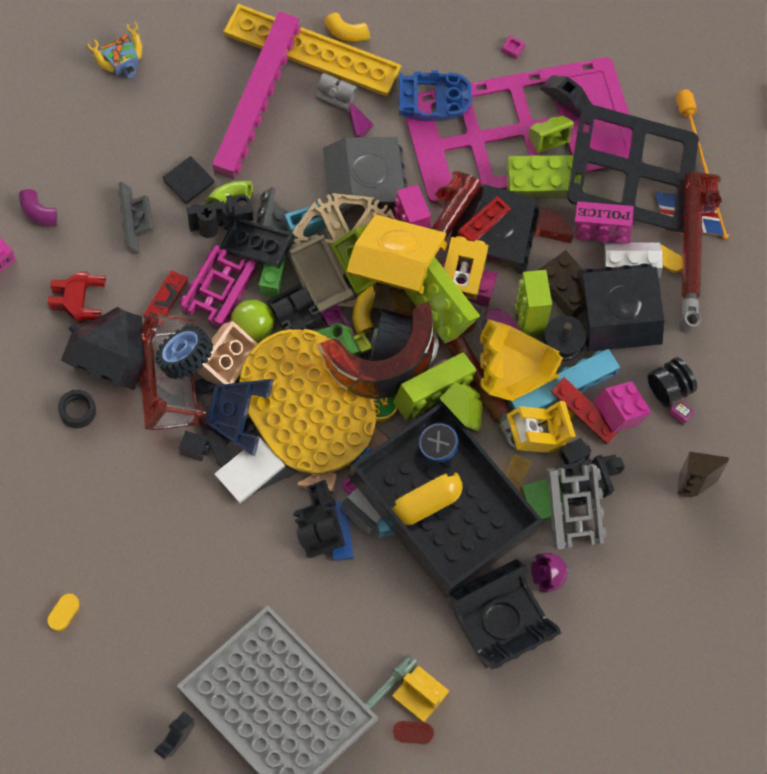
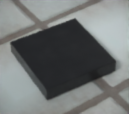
[163,156,215,204]

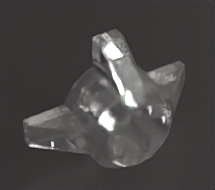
[470,302,488,330]

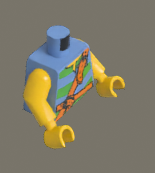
[86,21,142,78]

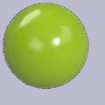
[230,300,275,343]

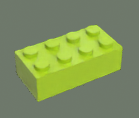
[506,155,584,198]
[404,256,480,343]
[514,270,552,338]
[394,352,476,421]

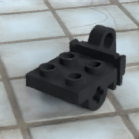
[187,194,254,238]
[267,284,323,330]
[555,454,625,506]
[293,480,346,559]

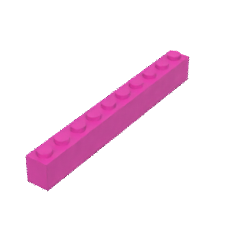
[212,11,301,179]

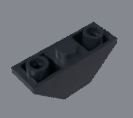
[540,76,592,118]

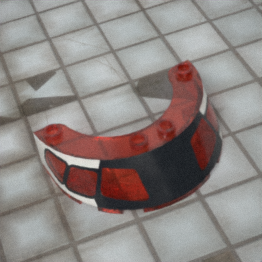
[316,301,435,399]

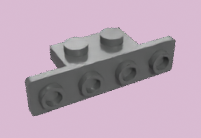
[118,182,154,254]
[256,187,288,230]

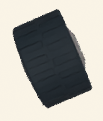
[369,310,414,373]

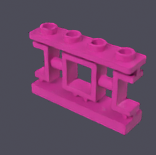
[180,245,257,330]

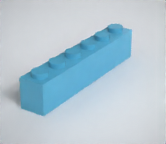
[508,349,620,411]

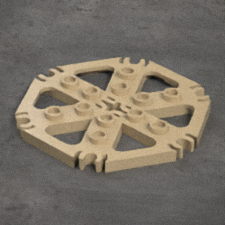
[288,193,395,308]

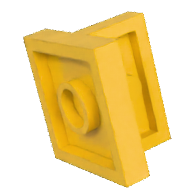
[392,666,449,724]

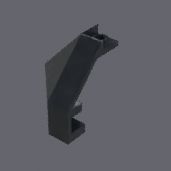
[61,307,145,390]

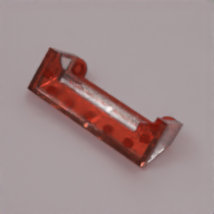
[140,312,205,430]

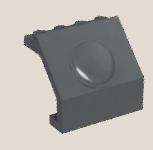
[323,137,408,217]

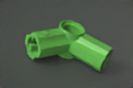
[315,323,362,361]

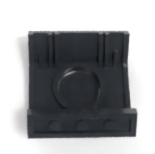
[447,184,539,274]
[578,263,665,351]
[449,559,561,670]

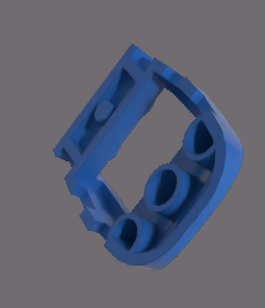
[399,70,472,122]

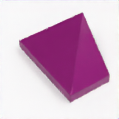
[349,103,373,137]

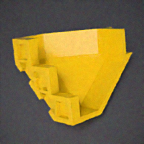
[480,319,563,401]

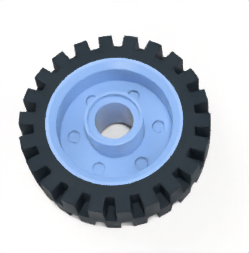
[155,325,213,379]

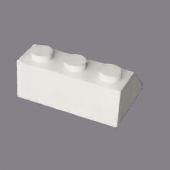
[604,242,663,278]

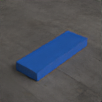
[332,502,353,561]

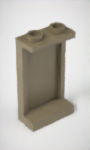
[289,234,354,313]

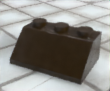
[372,285,429,323]
[678,452,729,497]

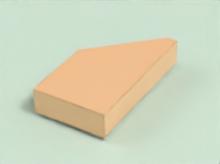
[298,472,337,494]

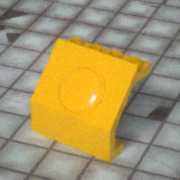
[346,214,448,295]

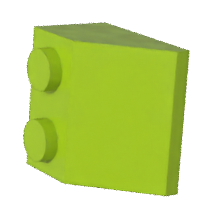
[528,116,574,154]

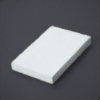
[215,438,285,504]

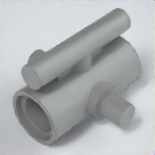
[316,73,357,111]

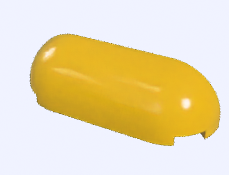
[391,473,462,525]

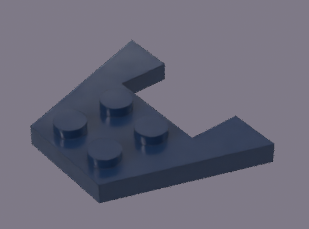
[206,379,274,456]

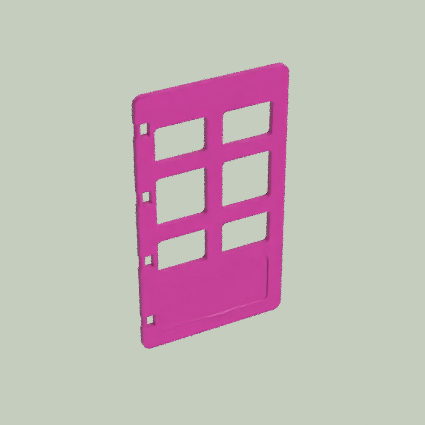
[405,57,643,203]

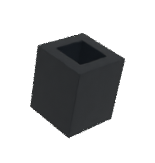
[179,430,211,461]
[559,438,591,465]

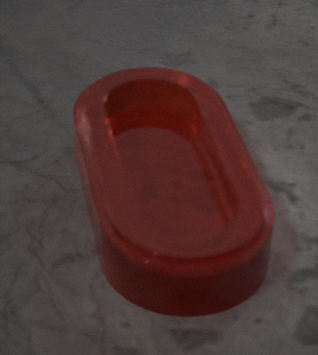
[393,721,434,745]

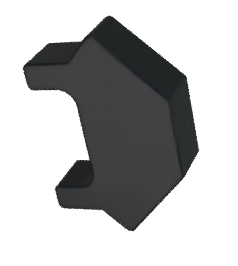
[154,711,195,760]

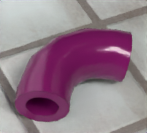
[19,189,57,226]

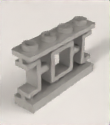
[546,464,606,550]

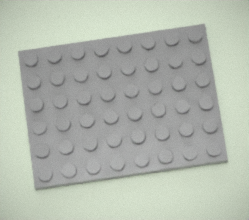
[177,605,378,774]

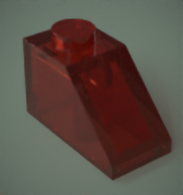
[535,208,574,244]

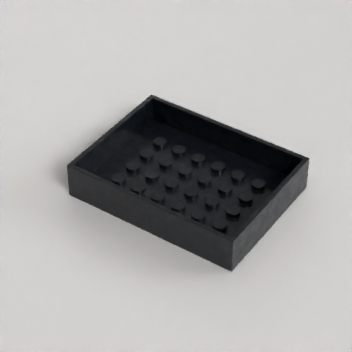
[348,402,543,598]

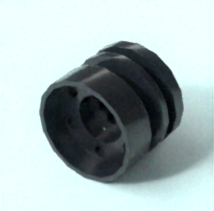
[647,357,698,408]

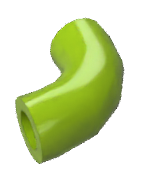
[205,181,253,204]

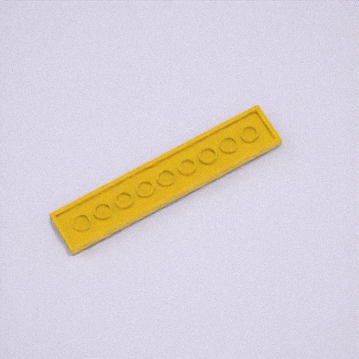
[224,4,402,97]

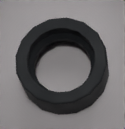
[58,389,96,428]

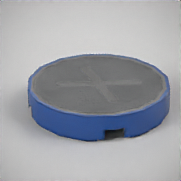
[419,423,459,462]

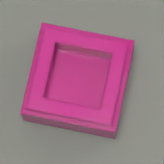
[501,35,526,59]

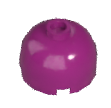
[531,552,569,593]

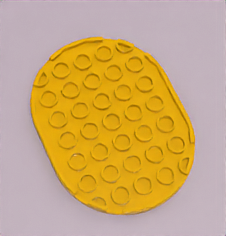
[240,329,376,474]

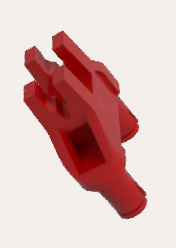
[47,271,106,323]

